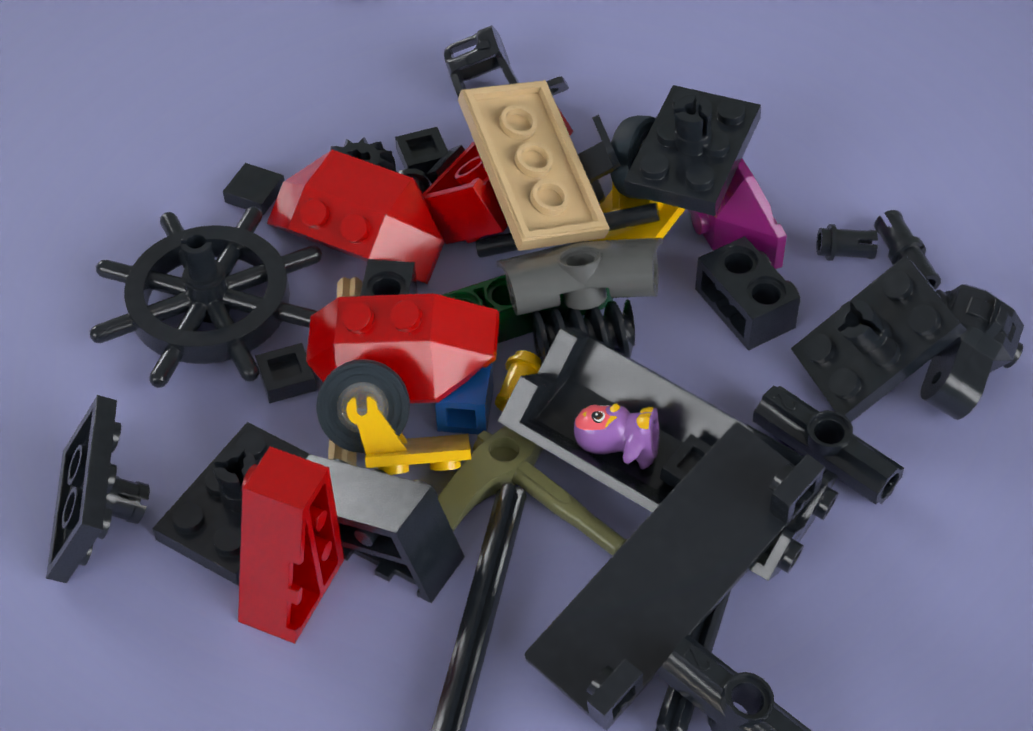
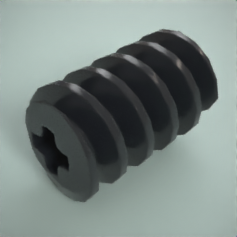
[532,299,635,361]

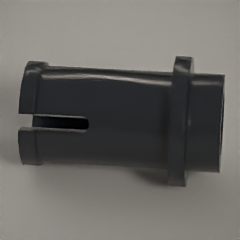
[816,224,878,261]

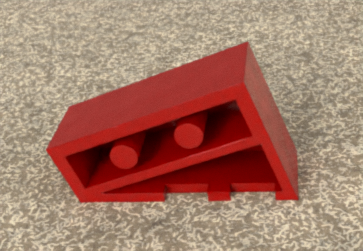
[238,446,344,644]

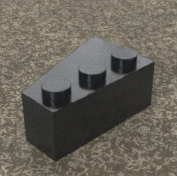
[306,454,465,603]

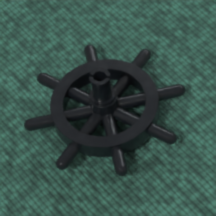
[89,206,322,388]

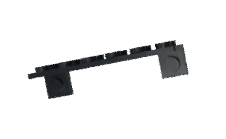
[525,422,825,731]

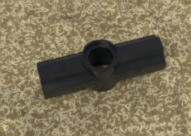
[752,385,904,505]
[656,634,811,731]

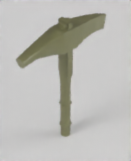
[438,426,628,556]

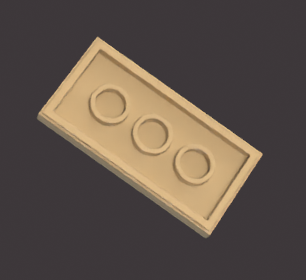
[458,80,610,251]

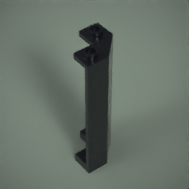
[498,327,839,581]

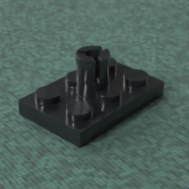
[624,85,761,216]
[791,255,967,422]
[46,395,150,583]
[152,422,310,586]

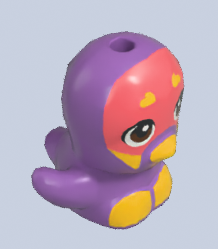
[574,403,659,470]

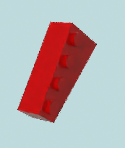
[422,106,573,244]

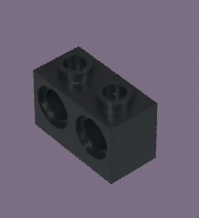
[695,236,800,351]

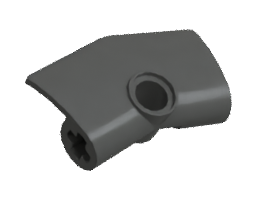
[497,238,663,316]

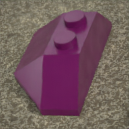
[688,158,787,269]

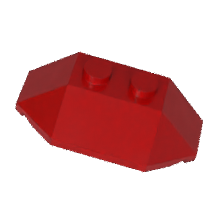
[267,149,445,285]
[306,293,500,405]

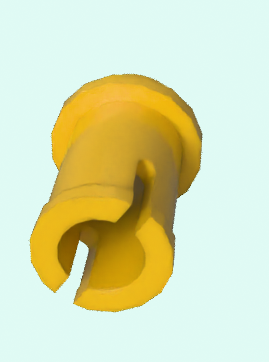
[495,350,542,412]

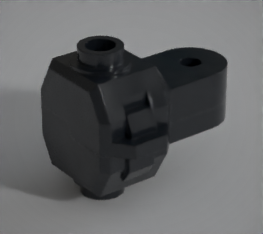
[920,284,1024,420]

